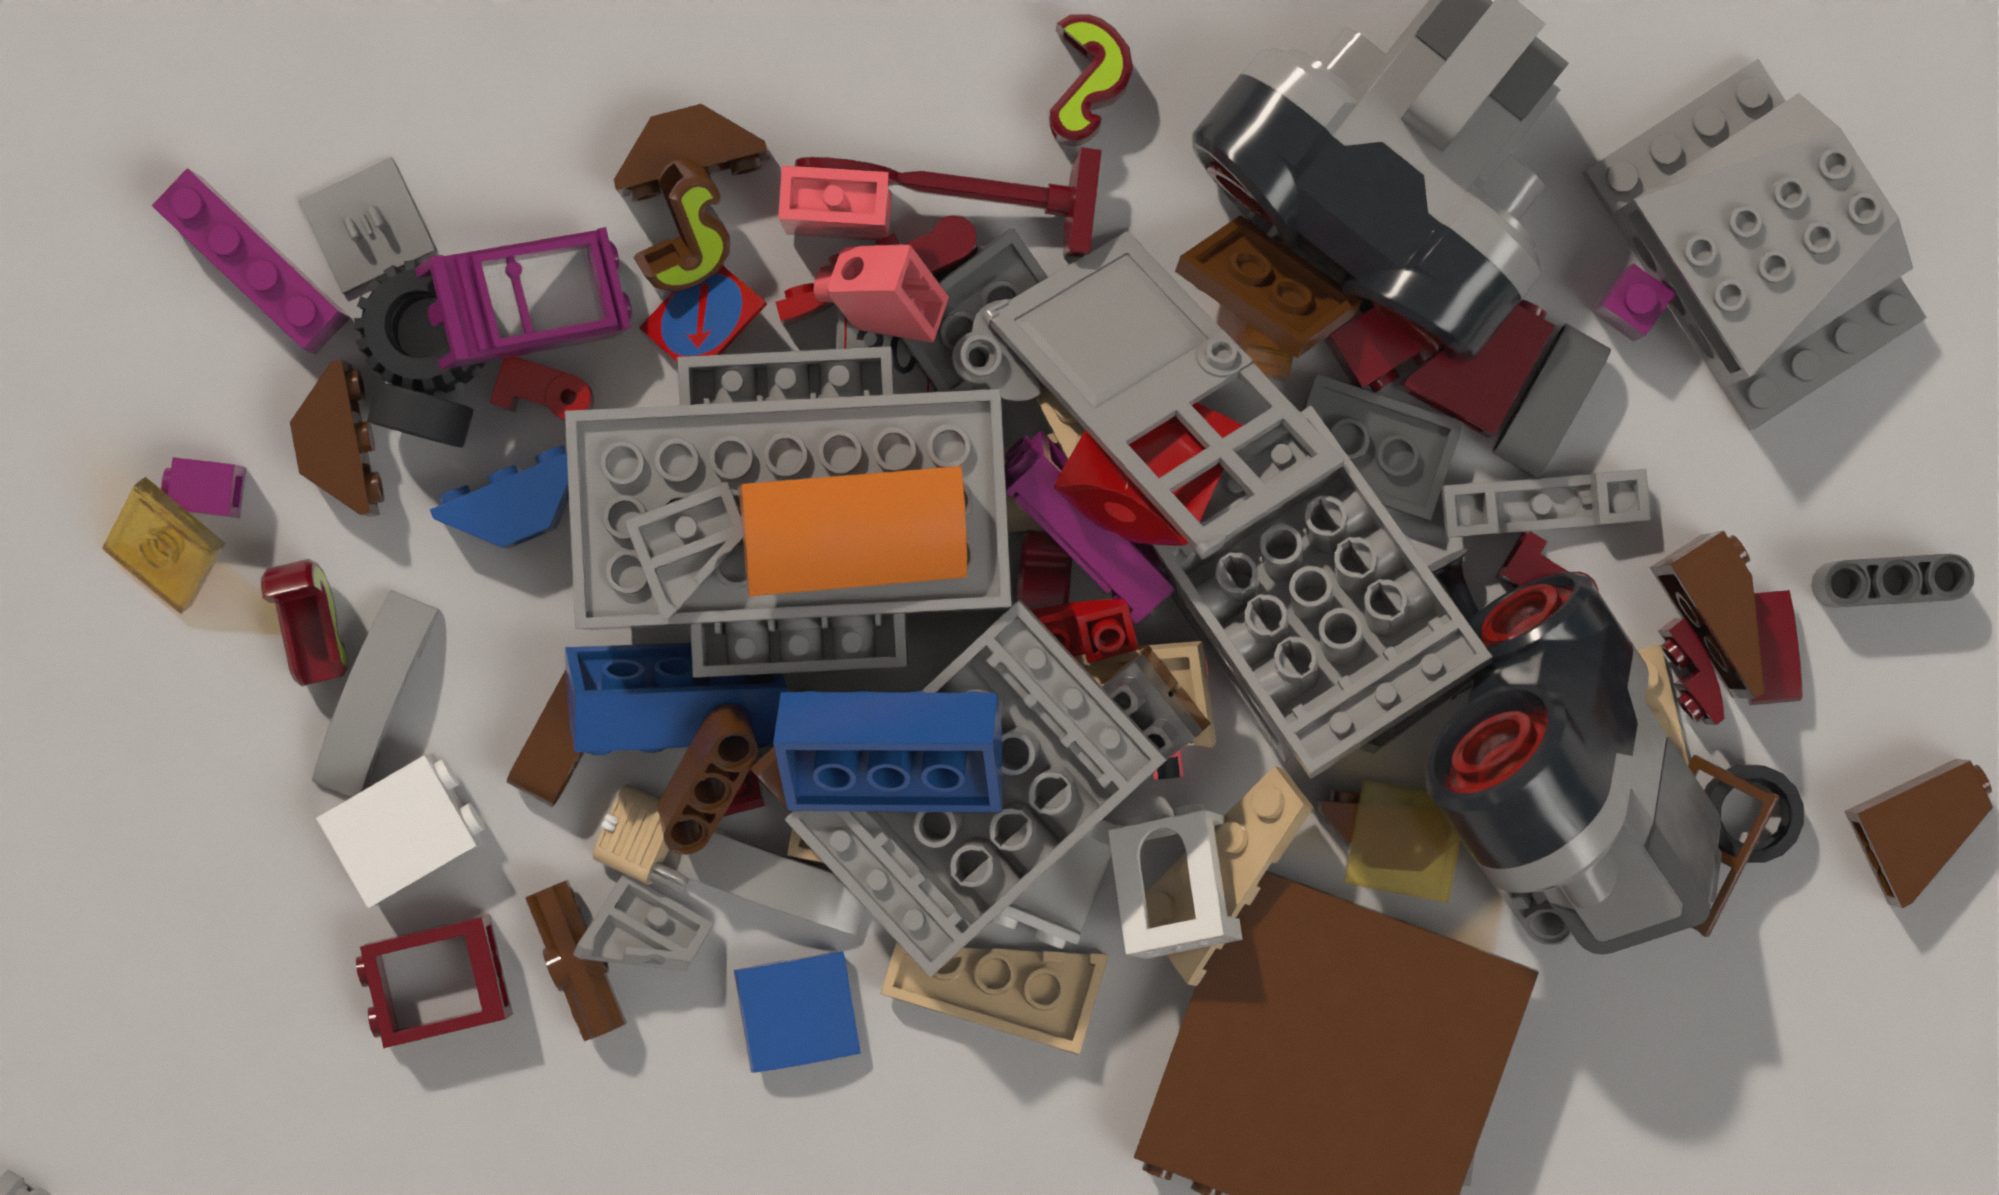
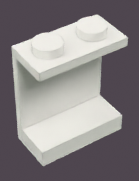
[316,754,485,908]
[992,819,1122,949]

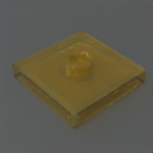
[102,477,226,614]
[1343,779,1460,903]

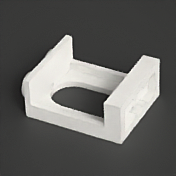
[1108,804,1243,959]

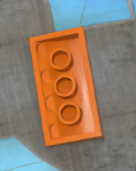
[738,466,967,597]

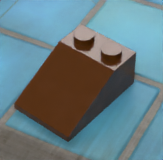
[1649,531,1764,699]

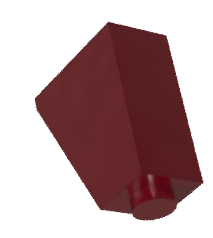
[1398,299,1555,438]

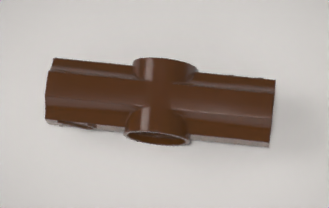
[525,880,627,1042]

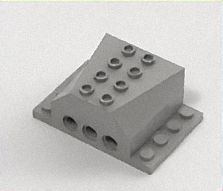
[1582,59,1927,431]
[1149,406,1492,779]
[784,600,1167,978]

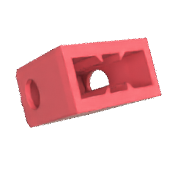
[814,245,949,342]

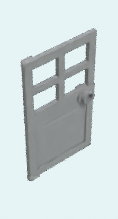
[982,231,1345,559]

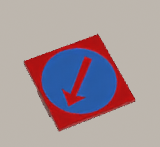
[639,265,767,363]

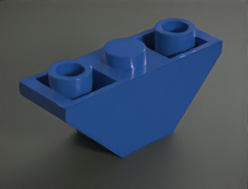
[429,445,569,549]

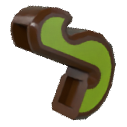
[633,158,730,292]

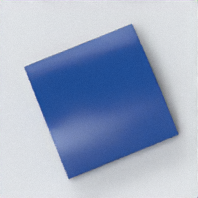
[734,951,861,1073]

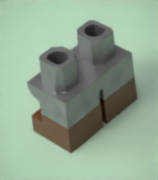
[1101,645,1211,759]

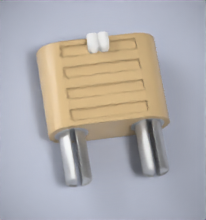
[593,784,689,893]

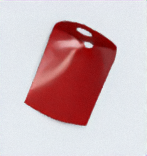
[1054,402,1243,546]

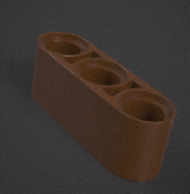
[506,669,585,807]
[658,703,758,855]

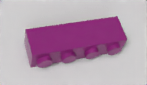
[151,168,351,355]

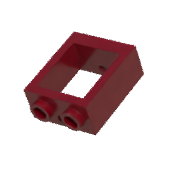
[356,914,513,1049]

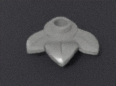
[952,299,1042,402]

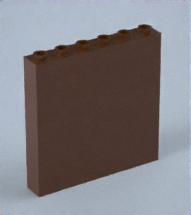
[1134,870,1539,1195]

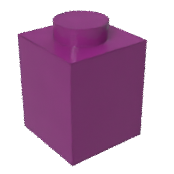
[1592,263,1676,342]
[161,457,246,518]

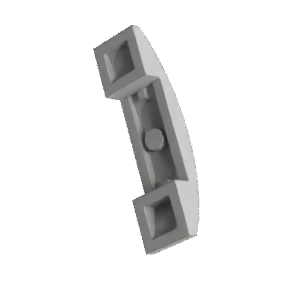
[1441,469,1651,538]
[311,590,439,797]
[662,830,866,935]

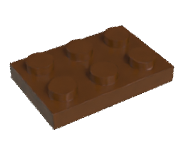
[1175,215,1362,358]

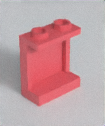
[778,165,892,241]

